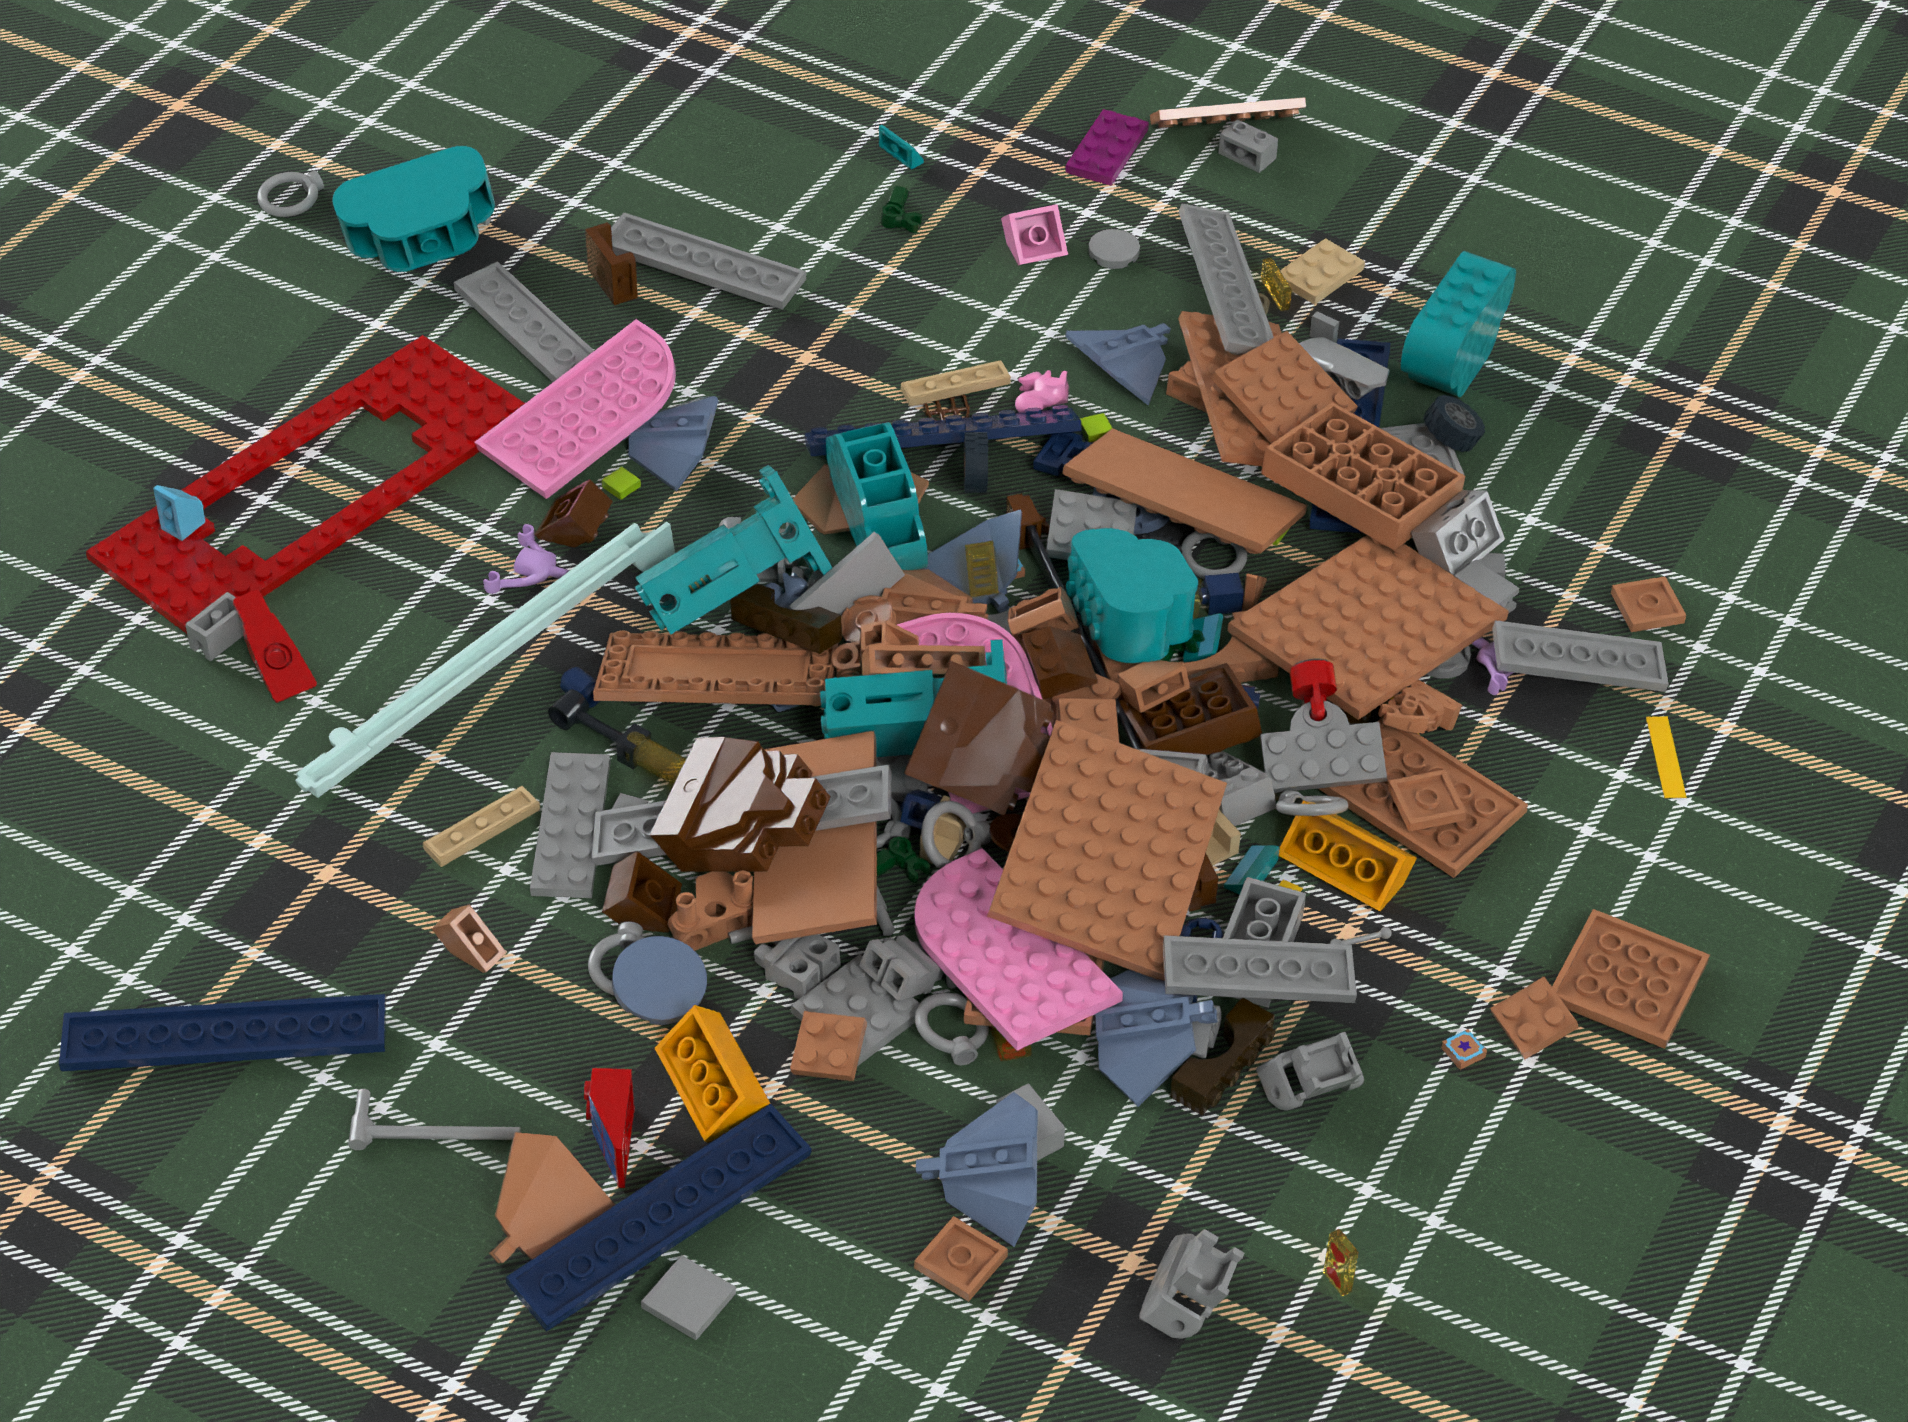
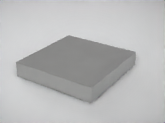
[641,1255,736,1340]

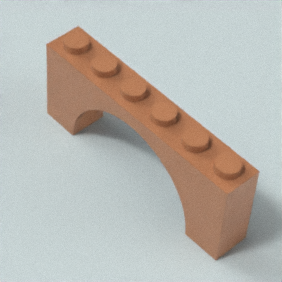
[1093,611,1279,700]

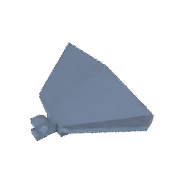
[1065,323,1171,406]
[623,396,719,492]
[924,509,1022,613]
[1096,970,1218,1107]
[916,1092,1038,1247]

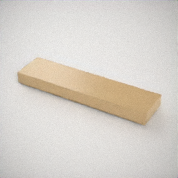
[901,360,1011,406]
[423,786,540,867]

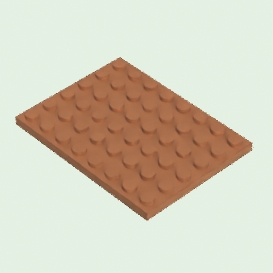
[1228,535,1509,720]
[987,720,1227,981]

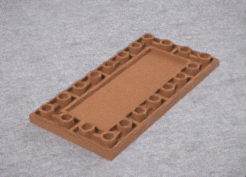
[1062,428,1308,554]
[593,630,839,705]
[752,731,877,944]

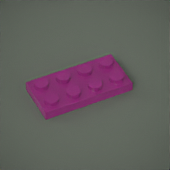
[1065,109,1149,186]

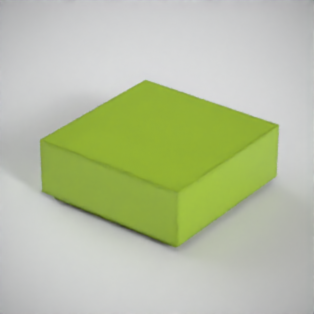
[1080,413,1112,442]
[601,467,641,500]

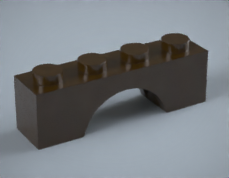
[730,583,842,654]
[1170,998,1275,1116]

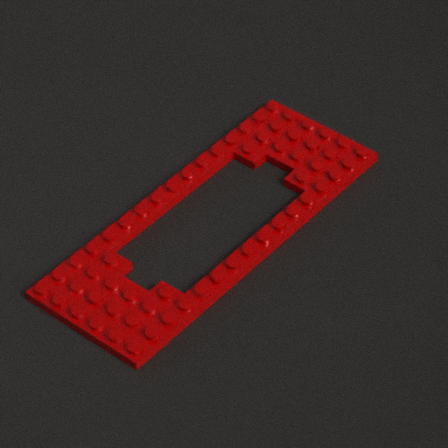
[86,335,525,634]

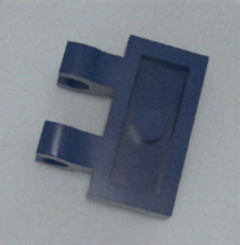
[1033,432,1093,479]

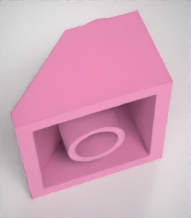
[1001,204,1068,265]

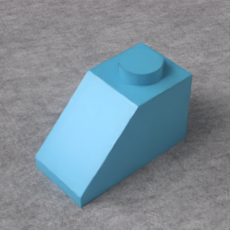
[153,485,205,541]

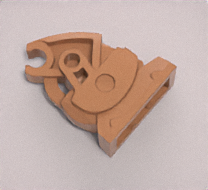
[1166,361,1207,413]
[1378,679,1462,733]

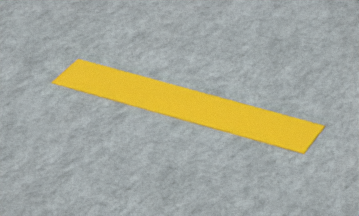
[1646,716,1687,798]

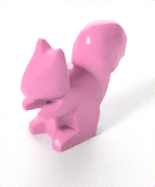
[1015,370,1069,413]

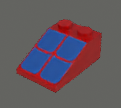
[584,1068,635,1188]

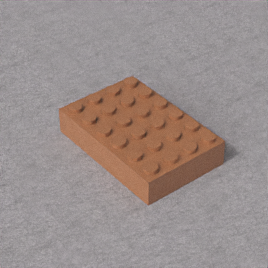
[1261,402,1465,550]

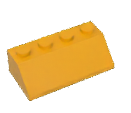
[1279,801,1417,911]
[655,1005,771,1143]

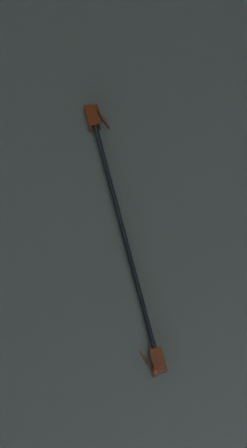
[1006,493,1219,912]

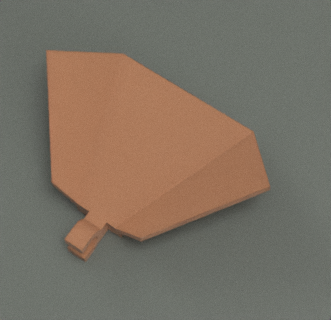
[793,464,929,534]
[882,569,989,625]
[489,1132,615,1263]

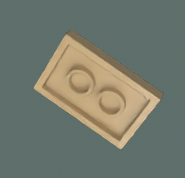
[1275,238,1365,305]

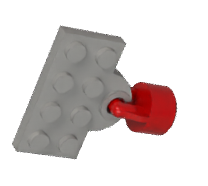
[1260,658,1387,793]

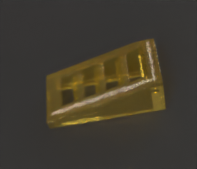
[965,541,999,597]

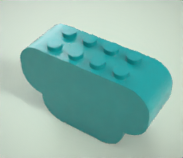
[332,146,495,272]
[1401,251,1516,397]
[826,422,928,570]
[1066,528,1198,663]

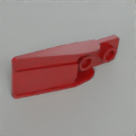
[233,589,317,703]

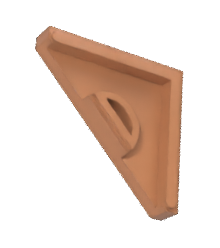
[1242,574,1267,611]

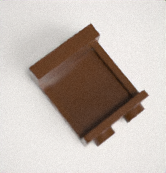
[585,222,638,306]

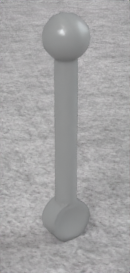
[1330,927,1392,945]

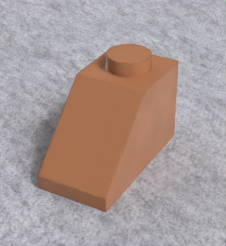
[1118,662,1190,713]
[431,904,507,973]

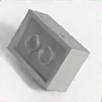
[1411,490,1505,575]

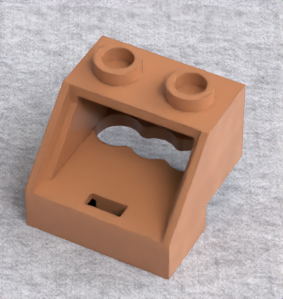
[1007,587,1079,644]

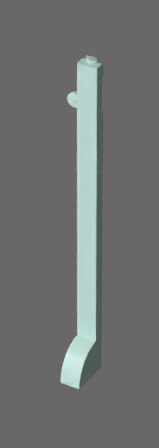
[295,522,675,798]

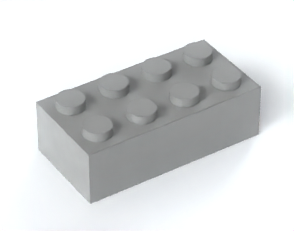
[1223,877,1306,1008]

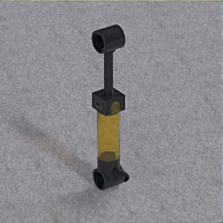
[548,689,686,785]

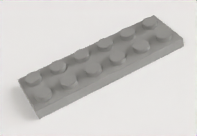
[1492,620,1669,692]
[530,752,611,898]
[1162,936,1357,1003]

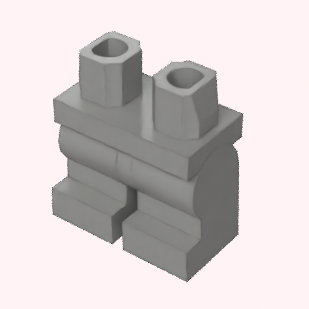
[754,934,841,999]
[859,935,944,1001]

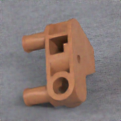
[832,620,919,678]
[667,871,754,951]

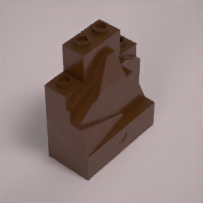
[904,661,1054,815]
[650,737,831,872]

